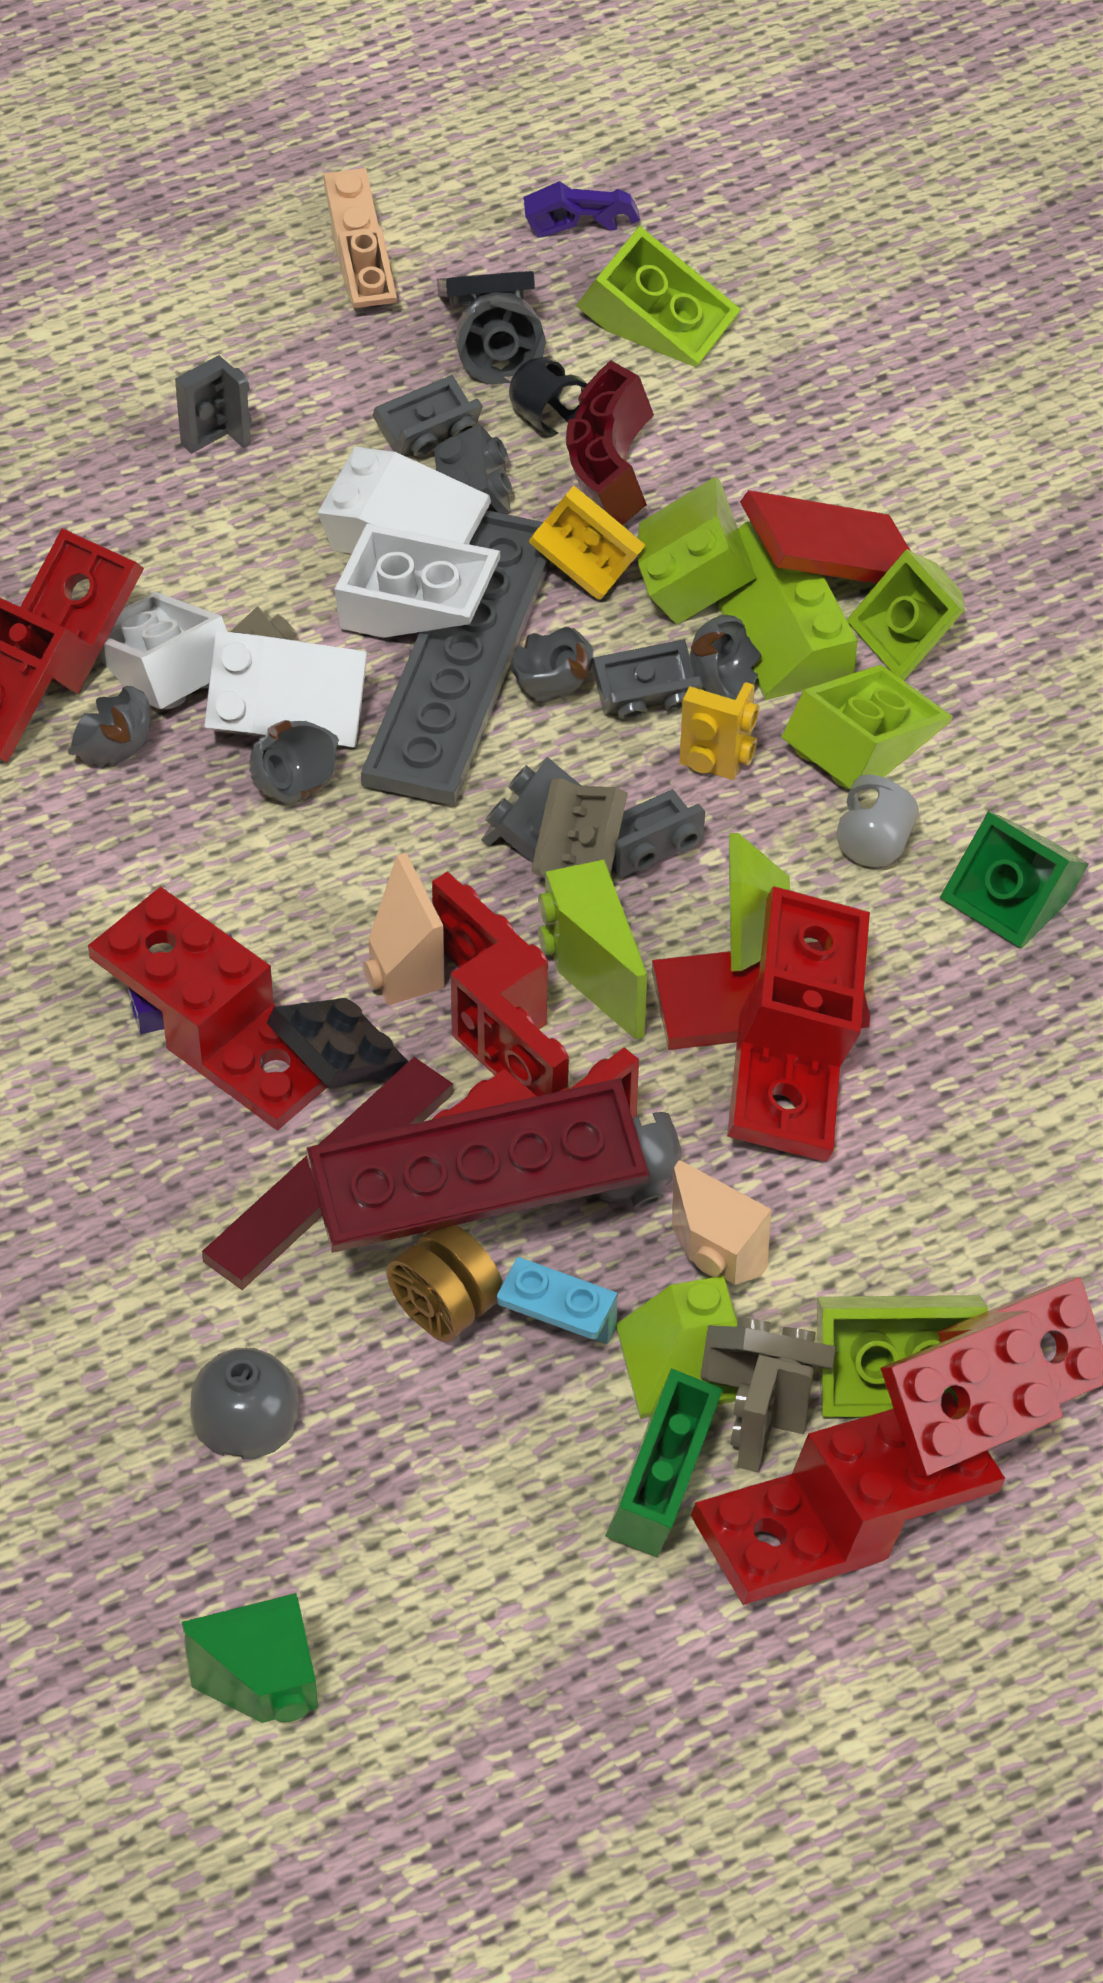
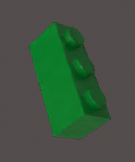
[605,1368,723,1557]

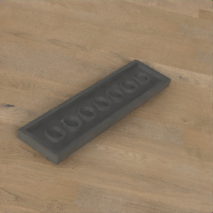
[361,510,551,806]

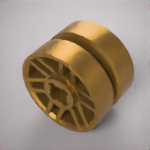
[386,1225,503,1342]

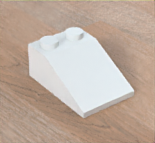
[318,447,491,554]
[335,524,500,638]
[97,592,227,709]
[204,631,368,748]

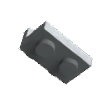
[175,355,252,454]
[372,375,483,457]
[434,424,512,514]
[592,639,703,719]
[481,757,582,863]
[611,789,705,879]

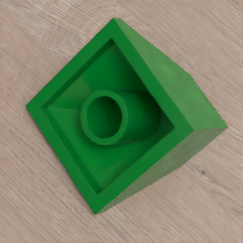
[940,811,1089,948]
[182,1593,318,1723]

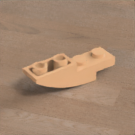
[324,168,397,308]

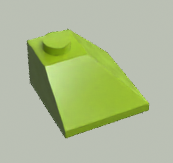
[847,549,965,680]
[729,833,790,971]
[616,1275,739,1419]

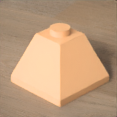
[363,853,445,1006]
[672,1160,771,1285]

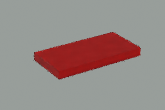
[740,490,911,584]
[652,941,870,1050]

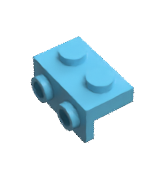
[497,1256,618,1344]

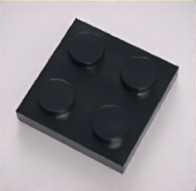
[437,271,535,305]
[266,998,408,1088]

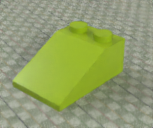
[576,225,741,367]
[638,476,756,624]
[781,664,953,789]
[538,860,647,1039]

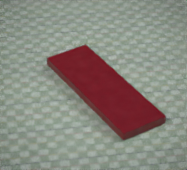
[306,1078,649,1253]

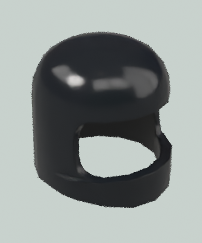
[509,357,588,437]

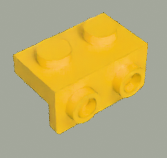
[529,485,646,600]
[679,682,760,780]

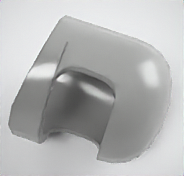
[836,774,919,868]

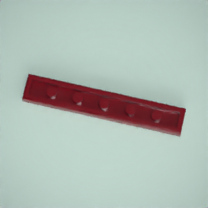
[202,1057,453,1290]

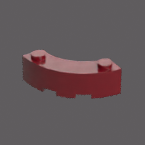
[566,360,654,525]

